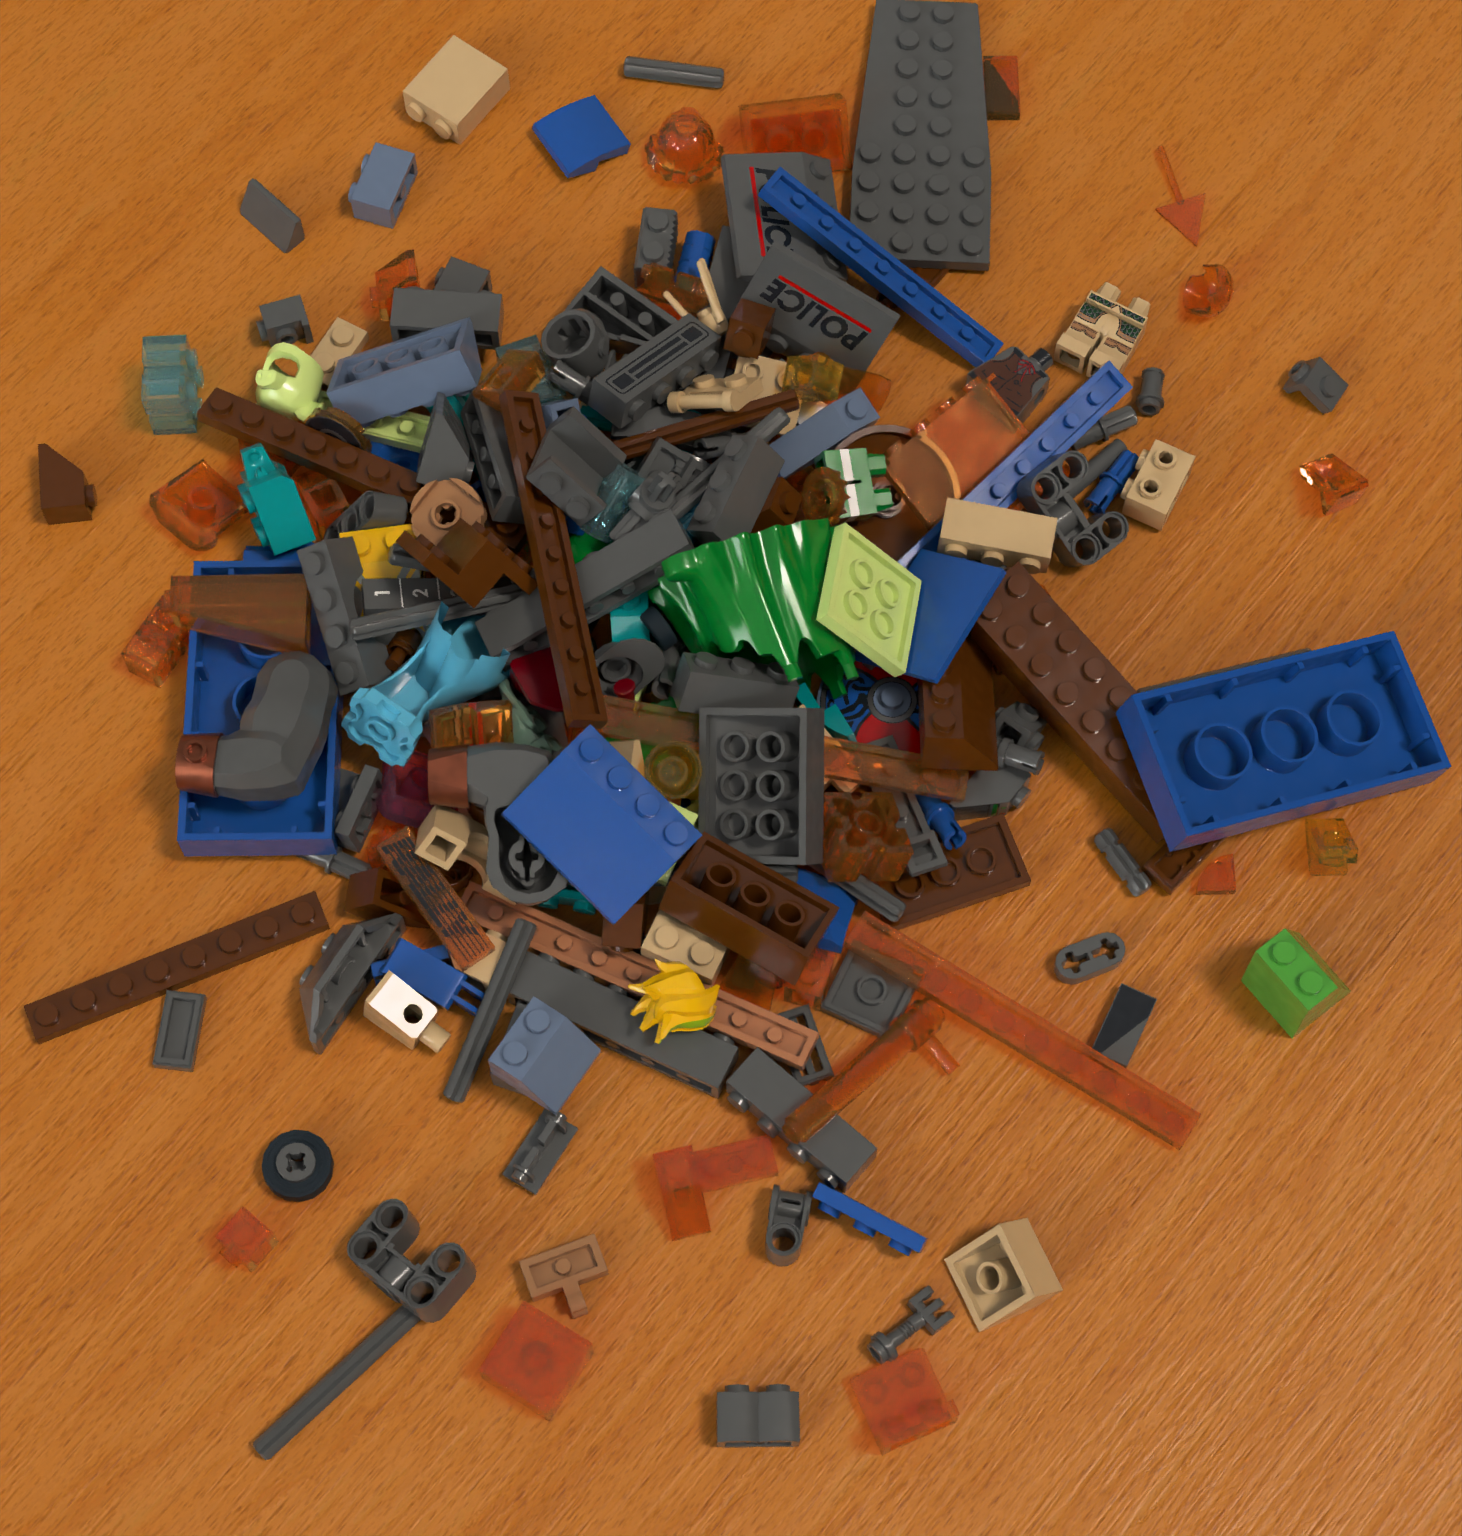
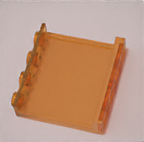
[883,372,1070,561]

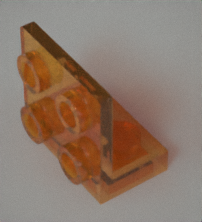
[850,1348,960,1455]

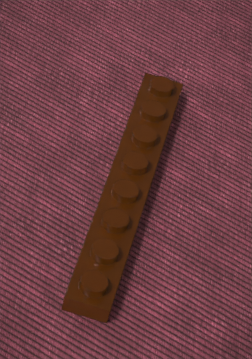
[24,891,330,1044]

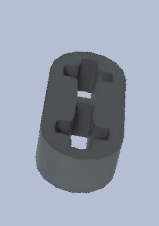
[1054,932,1125,985]

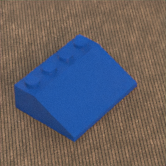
[501,724,702,925]

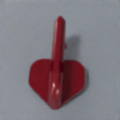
[510,647,636,726]

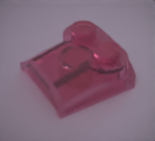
[376,750,458,828]

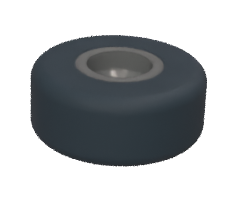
[640,606,677,651]

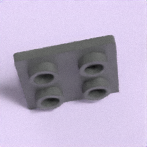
[335,764,390,853]

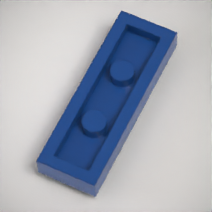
[812,1182,928,1256]

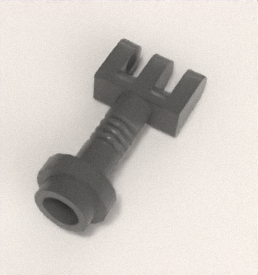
[867,1285,955,1364]

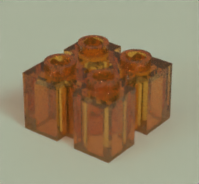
[822,792,914,882]

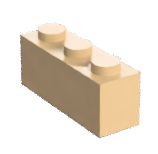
[937,497,1058,574]

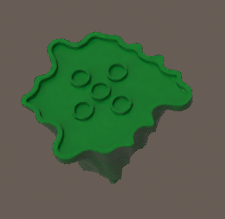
[647,518,859,707]

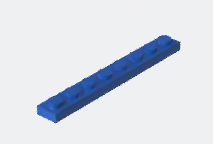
[758,167,1004,368]

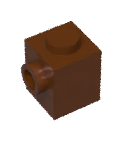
[723,298,776,359]

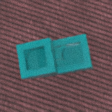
[796,682,859,751]

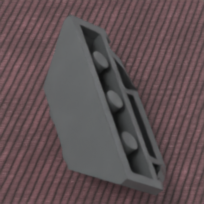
[299,913,406,1055]

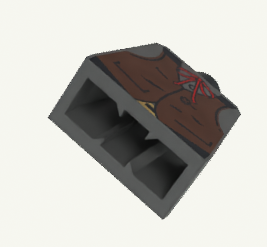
[965,347,1053,434]

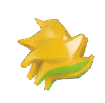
[628,959,720,1044]

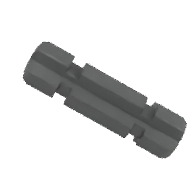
[1094,828,1152,897]

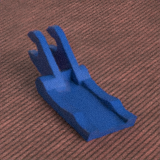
[379,938,485,1017]

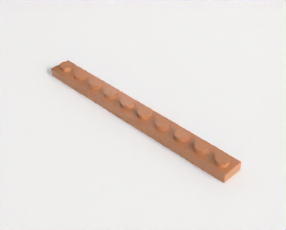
[453,881,819,1071]

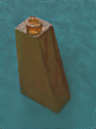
[164,574,312,654]

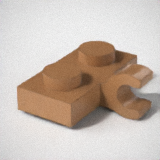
[519,1234,609,1319]

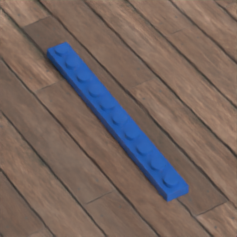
[897,360,1133,570]

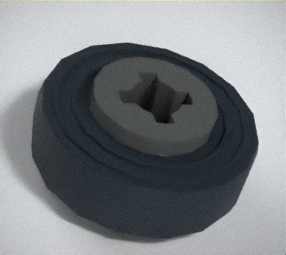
[262,1130,334,1202]

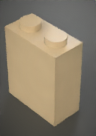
[403,35,510,145]

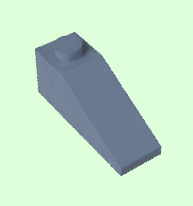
[769,387,880,479]

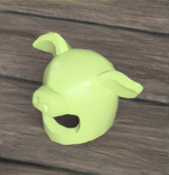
[255,342,326,423]

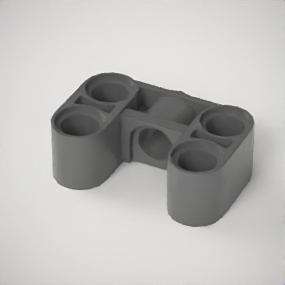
[1017,451,1129,568]
[347,1199,477,1323]

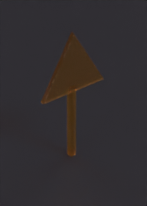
[1156,145,1206,247]

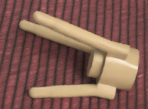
[663,258,729,336]

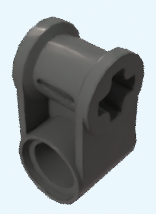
[765,1184,813,1266]

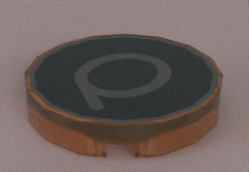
[304,407,372,453]

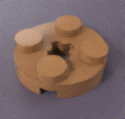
[410,478,487,546]

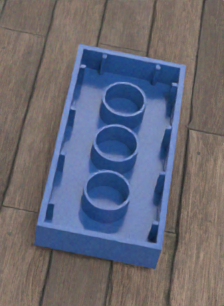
[177,560,344,857]
[1115,631,1451,852]

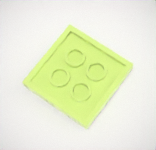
[816,522,922,677]

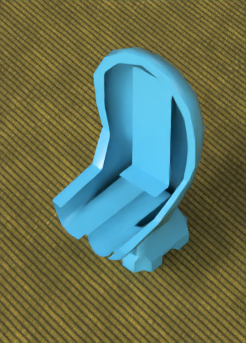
[341,601,511,767]

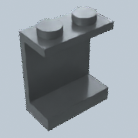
[526,406,627,527]

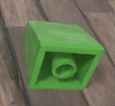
[1241,928,1351,1038]

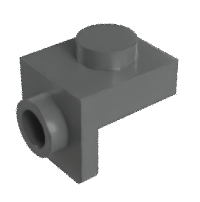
[1283,357,1349,414]

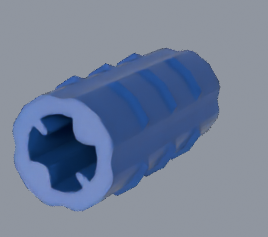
[671,230,716,307]

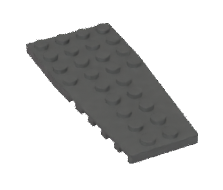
[850,0,991,271]

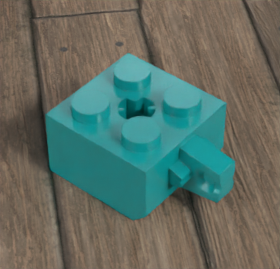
[237,443,316,555]

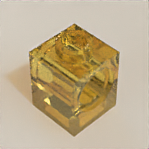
[781,354,844,402]

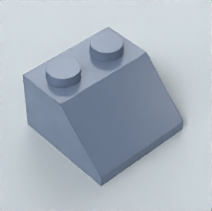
[488,996,601,1115]

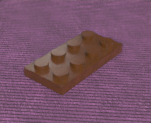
[860,813,1031,934]

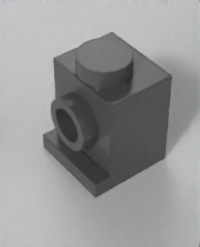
[256,295,314,347]

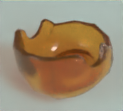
[1183,264,1234,318]

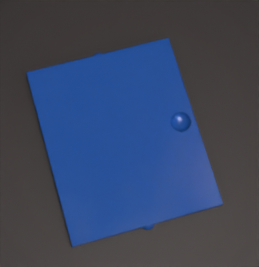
[855,549,1006,684]

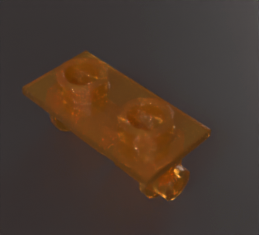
[634,262,709,313]

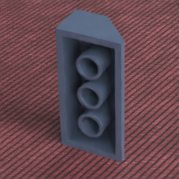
[326,317,482,429]

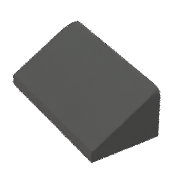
[240,178,305,253]

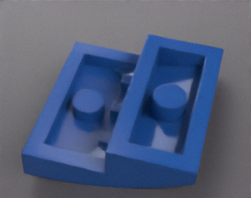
[532,95,631,178]

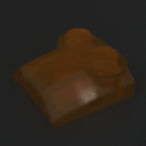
[149,459,248,551]

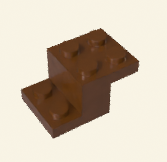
[395,517,538,608]

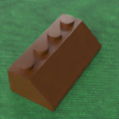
[917,636,998,771]
[658,831,840,986]

